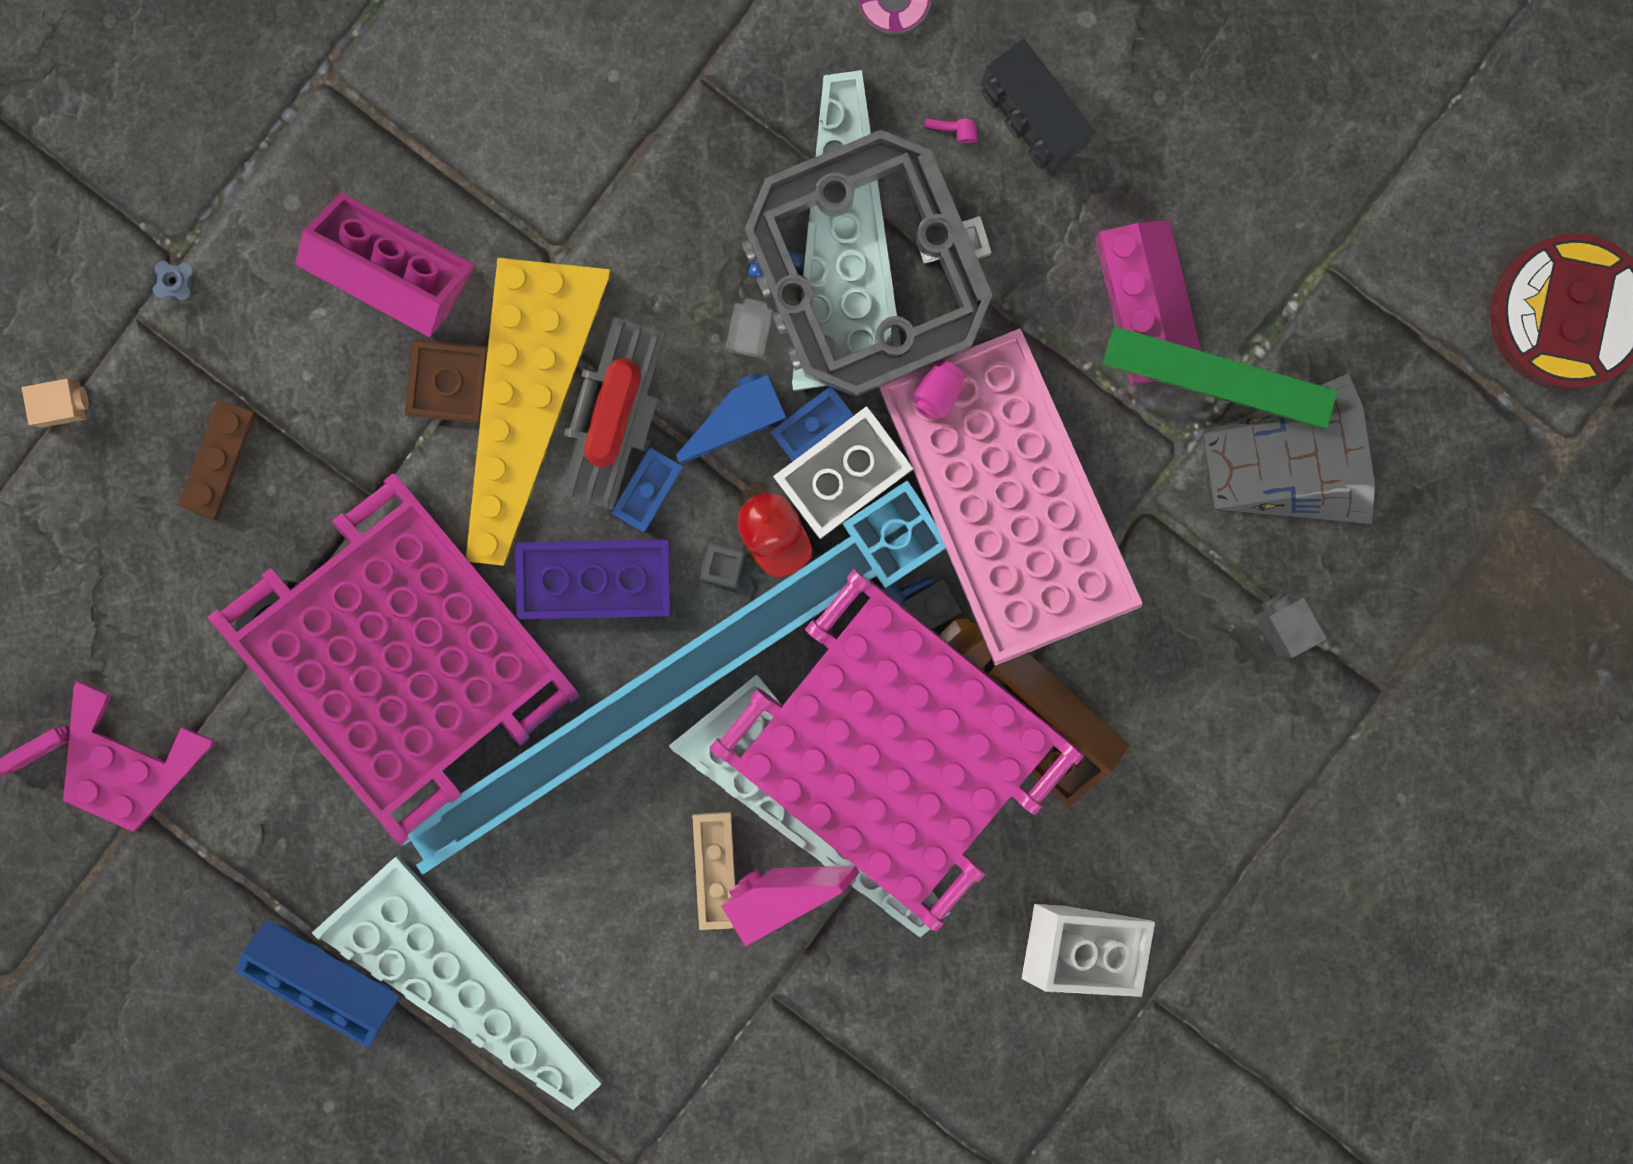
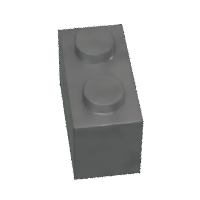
[1255,594,1326,658]

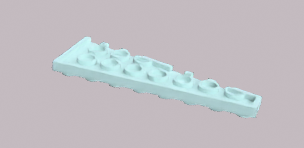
[792,70,901,391]

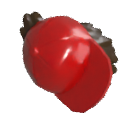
[737,481,812,578]

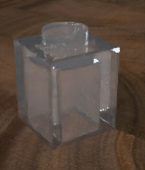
[725,299,773,360]

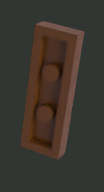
[178,399,257,520]

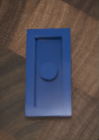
[770,387,854,462]
[611,447,684,533]

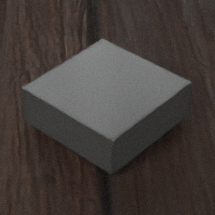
[700,543,746,589]

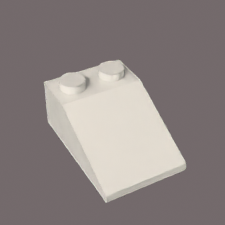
[1022,904,1155,997]

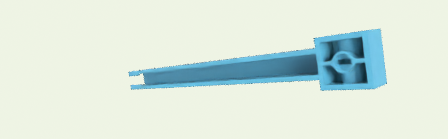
[403,481,945,875]

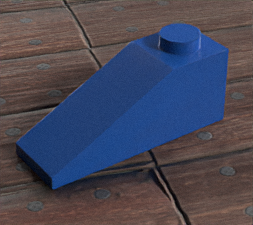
[676,372,786,464]

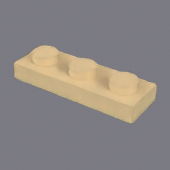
[692,812,736,930]

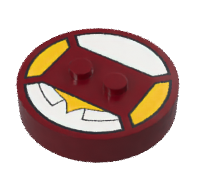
[1490,233,1633,390]

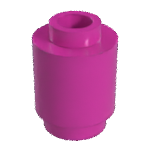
[912,360,966,420]

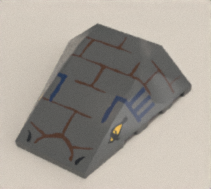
[1202,373,1375,524]

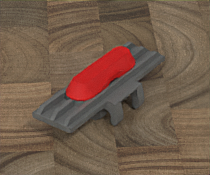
[561,317,666,509]

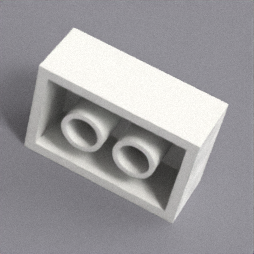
[773,406,913,539]

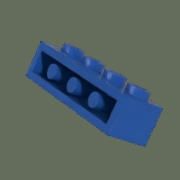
[236,920,400,1049]

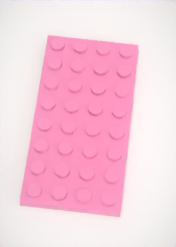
[879,328,1143,666]

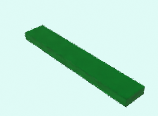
[1102,326,1337,429]

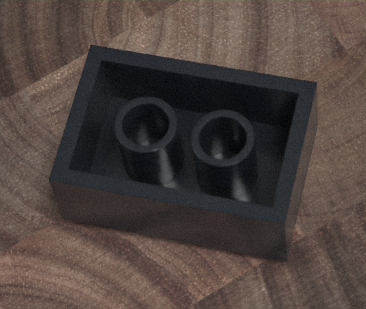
[981,38,1096,174]

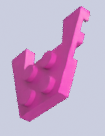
[63,681,216,832]

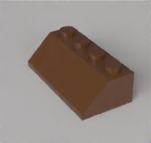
[985,653,1129,808]

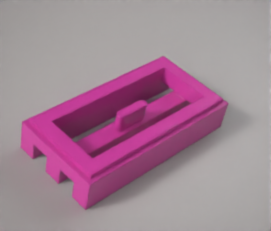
[0,726,70,777]

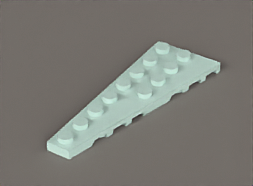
[669,674,950,937]
[312,855,603,1110]

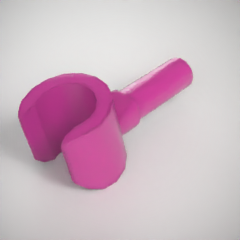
[924,118,978,144]

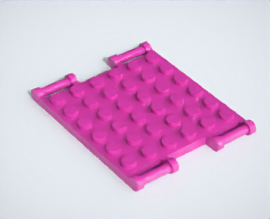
[207,474,579,846]
[710,569,1085,932]

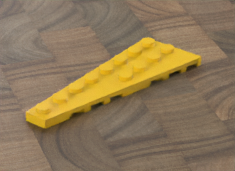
[466,258,611,566]

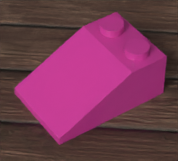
[721,866,860,947]

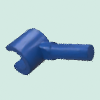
[883,577,933,604]

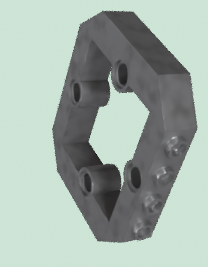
[741,130,993,397]

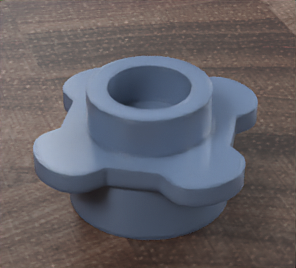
[153,261,193,301]

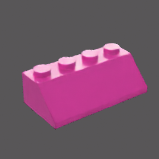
[295,192,474,337]
[1095,220,1201,387]

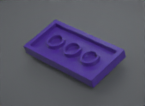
[515,540,671,619]

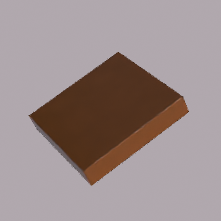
[405,339,488,424]

